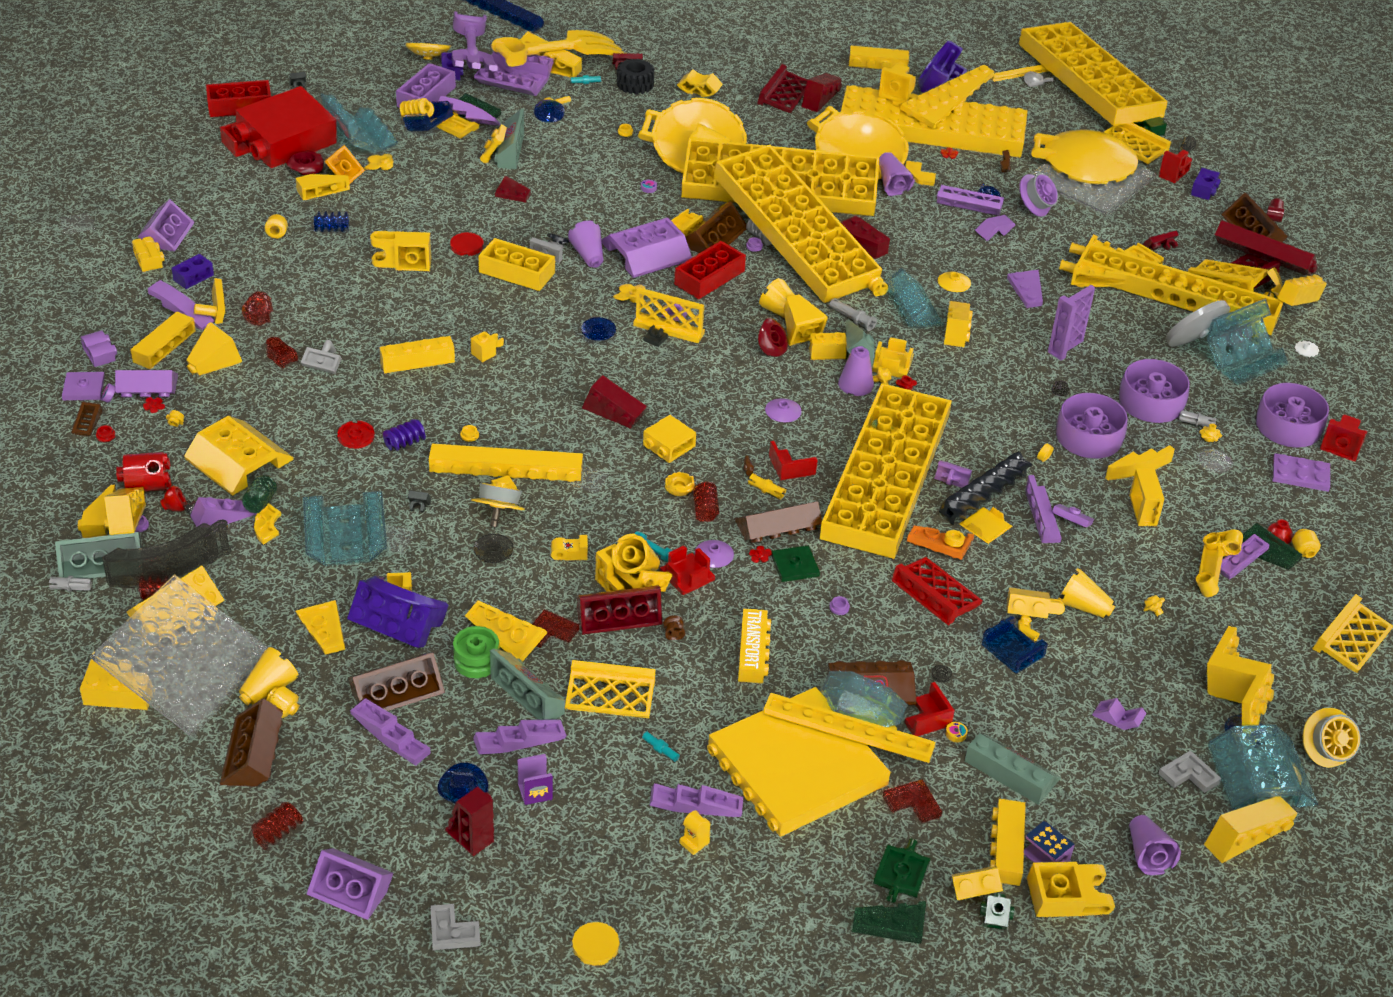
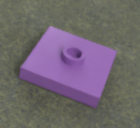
[62,372,105,400]

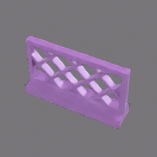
[1048,285,1095,360]

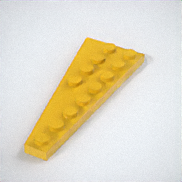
[900,65,994,129]

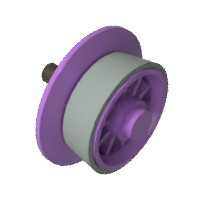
[1019,173,1058,217]

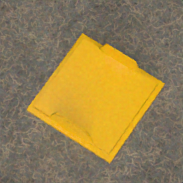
[959,507,1013,544]

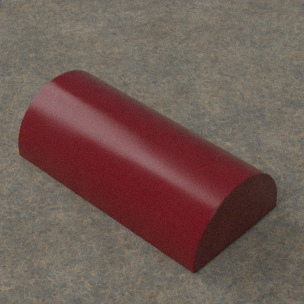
[577,585,662,635]

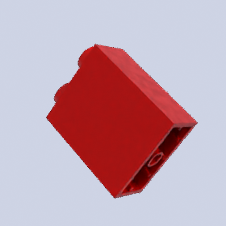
[232,86,337,169]

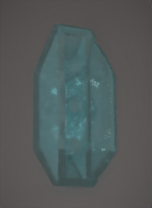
[821,671,908,727]

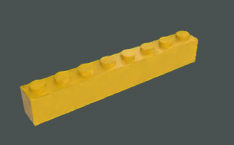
[429,444,583,482]

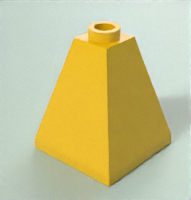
[784,294,828,346]
[187,322,242,376]

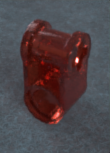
[266,337,298,369]

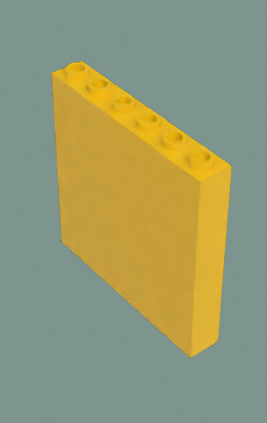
[707,687,890,837]

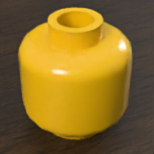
[265,214,288,238]
[1292,529,1321,558]
[266,686,300,718]

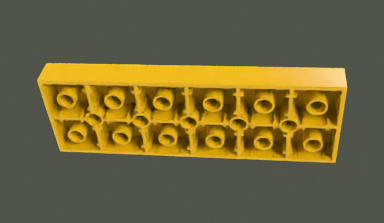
[1019,22,1168,126]
[841,85,1028,157]
[682,138,879,216]
[714,145,882,303]
[820,383,952,559]

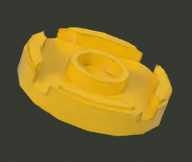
[572,922,620,966]

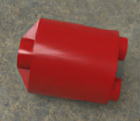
[116,452,171,492]

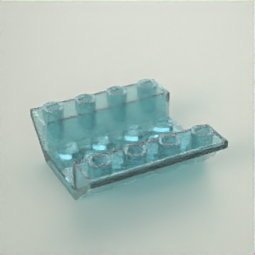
[321,93,398,153]
[1207,298,1288,385]
[303,491,387,566]
[1208,724,1318,810]

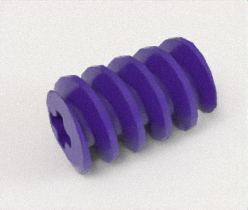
[383,419,426,451]

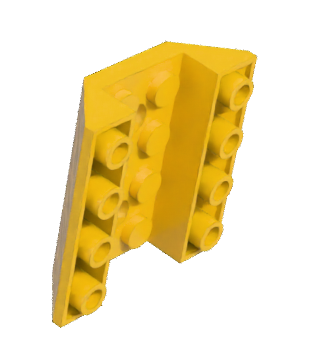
[184,416,293,496]

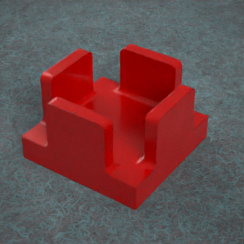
[1320,414,1368,462]
[660,546,715,595]

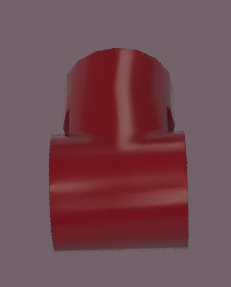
[1266,198,1285,223]

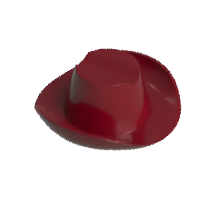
[286,151,324,175]
[758,318,788,357]

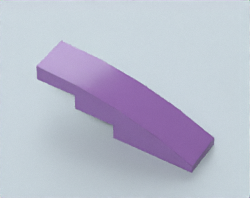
[439,96,500,126]
[148,280,214,330]
[350,698,431,766]
[473,720,566,754]
[650,783,743,817]

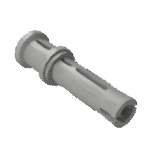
[829,298,877,331]

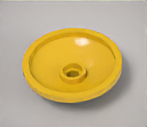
[406,43,451,60]

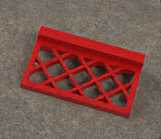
[891,557,983,626]

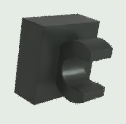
[289,72,306,89]
[644,325,668,347]
[408,490,431,512]

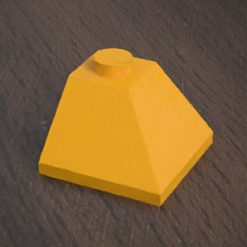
[325,145,365,184]

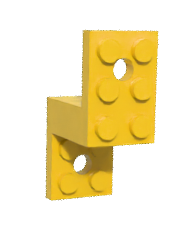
[1207,626,1274,736]

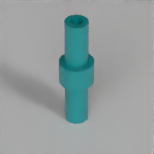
[570,75,601,84]
[642,732,680,762]

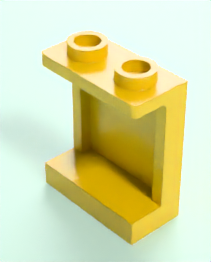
[614,566,672,592]

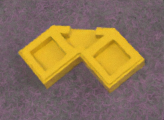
[905,161,936,186]

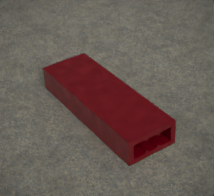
[1215,220,1318,276]

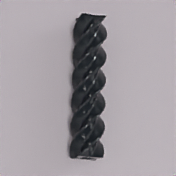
[939,451,1032,525]

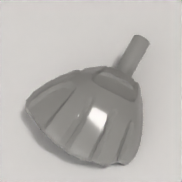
[1024,71,1054,87]

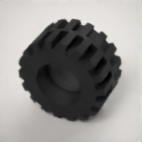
[617,59,655,94]

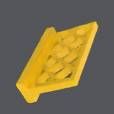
[1104,122,1171,164]
[1188,259,1268,292]
[633,288,705,343]
[1312,594,1393,673]
[565,660,656,718]

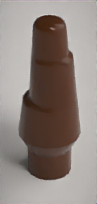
[744,455,754,476]

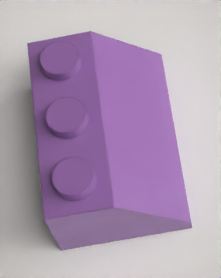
[138,199,195,251]
[115,370,178,397]
[307,848,393,920]

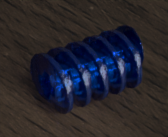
[314,211,349,232]

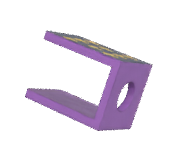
[1024,821,1075,863]

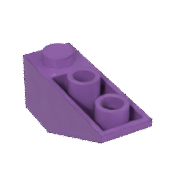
[191,497,258,529]

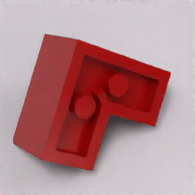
[220,122,250,157]
[1158,150,1192,184]
[769,441,818,480]
[904,682,955,736]

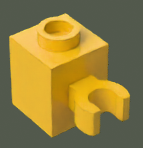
[471,331,504,362]

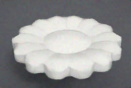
[1295,341,1319,357]

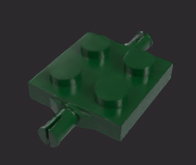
[873,838,931,903]

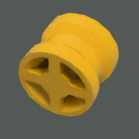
[867,276,888,297]

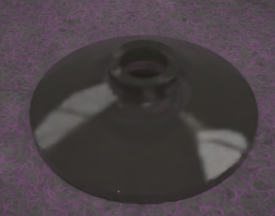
[474,534,514,563]

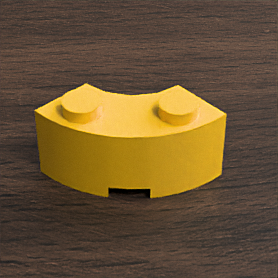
[677,69,723,97]

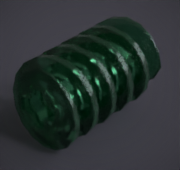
[242,475,277,513]

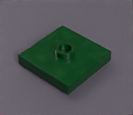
[771,545,820,582]

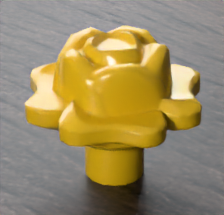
[873,366,892,385]
[1199,424,1222,442]
[1143,595,1165,616]

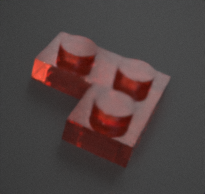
[532,609,580,648]
[882,779,942,823]

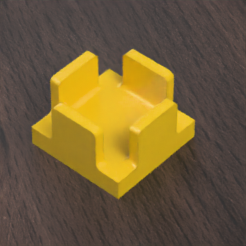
[879,64,916,103]
[872,338,914,378]

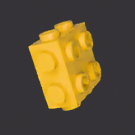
[643,415,696,463]

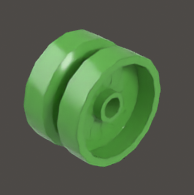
[453,626,500,678]

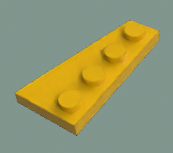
[465,600,548,662]

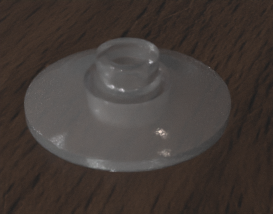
[1196,449,1233,473]

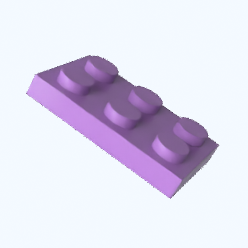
[1272,453,1330,492]

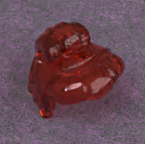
[242,291,273,326]

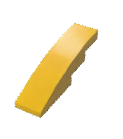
[1105,445,1175,480]

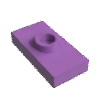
[1052,504,1094,527]

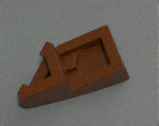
[1000,150,1011,173]

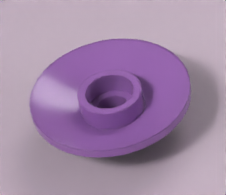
[765,398,801,422]
[696,540,734,568]

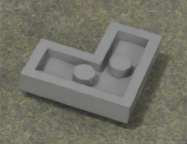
[1159,751,1221,793]
[431,904,481,950]

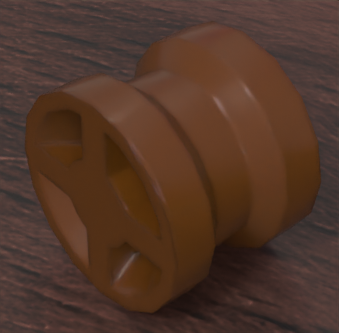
[663,615,685,640]

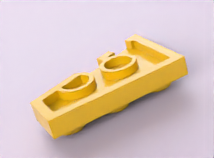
[296,600,346,655]

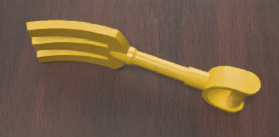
[491,30,625,67]

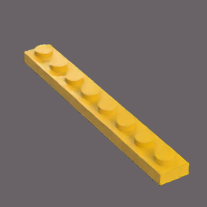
[764,693,936,763]

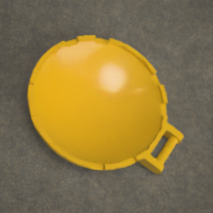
[638,98,747,174]
[807,106,908,179]
[1031,130,1138,184]

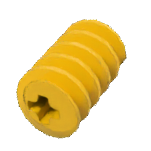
[400,98,434,120]

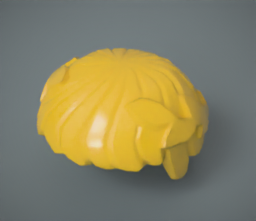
[665,472,695,496]

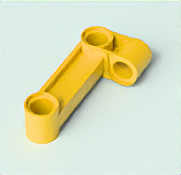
[1196,529,1243,597]

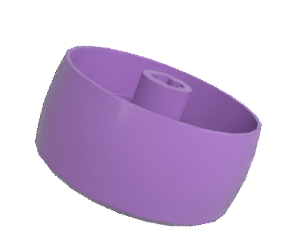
[1119,359,1190,423]
[1256,383,1329,448]
[1056,393,1128,459]

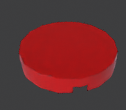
[450,232,484,256]
[337,421,375,449]

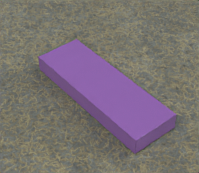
[1220,534,1269,580]

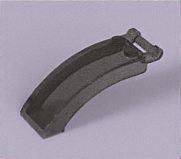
[102,519,232,588]

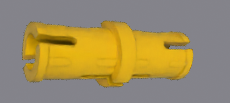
[748,473,786,500]

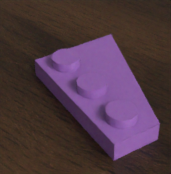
[1007,270,1043,308]

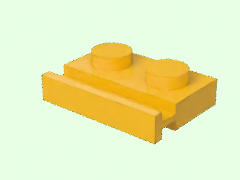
[1125,243,1164,264]

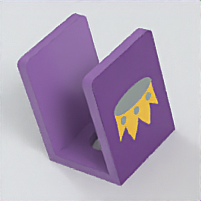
[517,754,553,805]

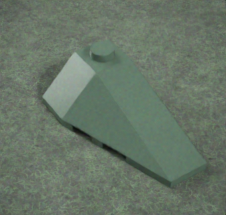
[846,319,875,368]

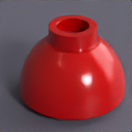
[161,485,187,512]
[1265,519,1293,545]

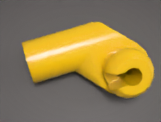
[1018,615,1040,642]

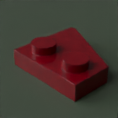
[495,176,531,203]

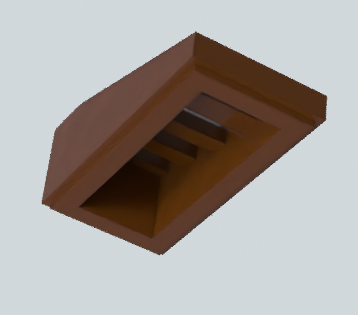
[71,402,103,436]

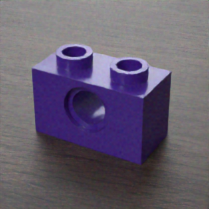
[1191,168,1221,200]

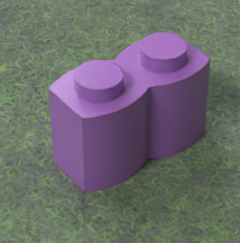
[81,330,117,367]

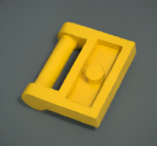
[437,112,479,139]
[480,124,507,163]

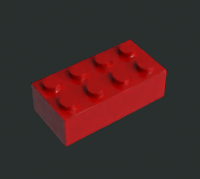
[206,80,271,117]
[674,241,746,299]

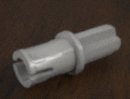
[1179,410,1217,427]
[49,576,92,592]

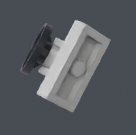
[530,233,569,263]

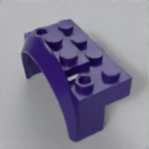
[918,40,967,93]
[347,576,449,648]

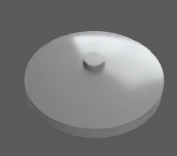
[1165,300,1230,347]

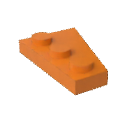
[907,525,975,560]

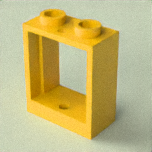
[1129,468,1165,526]

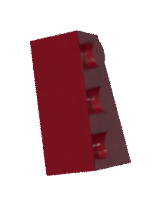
[801,73,842,112]
[840,215,890,259]
[582,375,647,429]
[445,787,494,856]

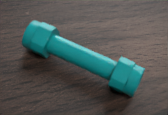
[634,531,673,562]

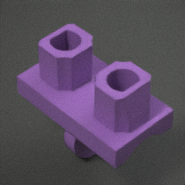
[934,460,972,488]

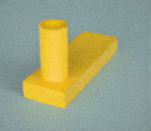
[194,278,225,324]

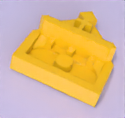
[1267,268,1283,298]

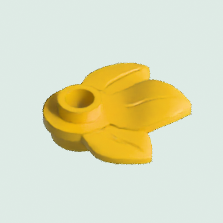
[364,154,394,170]
[613,284,645,303]

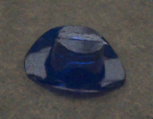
[437,763,489,804]

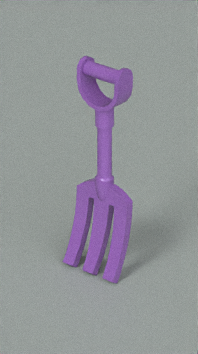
[452,11,498,72]

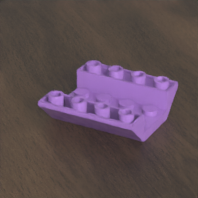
[474,51,553,96]
[601,217,692,278]

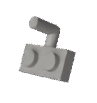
[301,340,342,374]

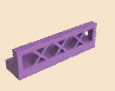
[937,185,1004,216]
[1025,475,1061,543]

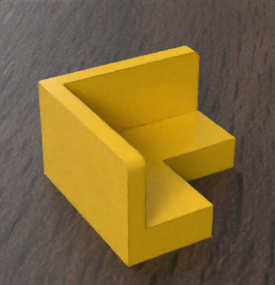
[595,544,633,591]

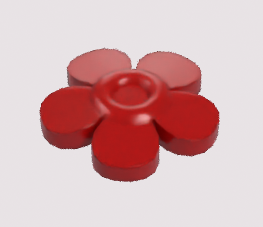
[940,147,958,159]
[143,397,165,413]
[749,546,772,563]

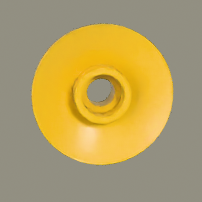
[938,272,971,292]

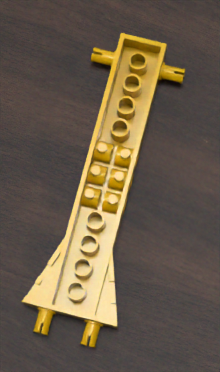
[1059,234,1284,338]

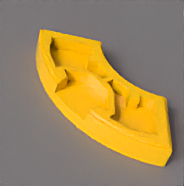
[254,503,281,545]

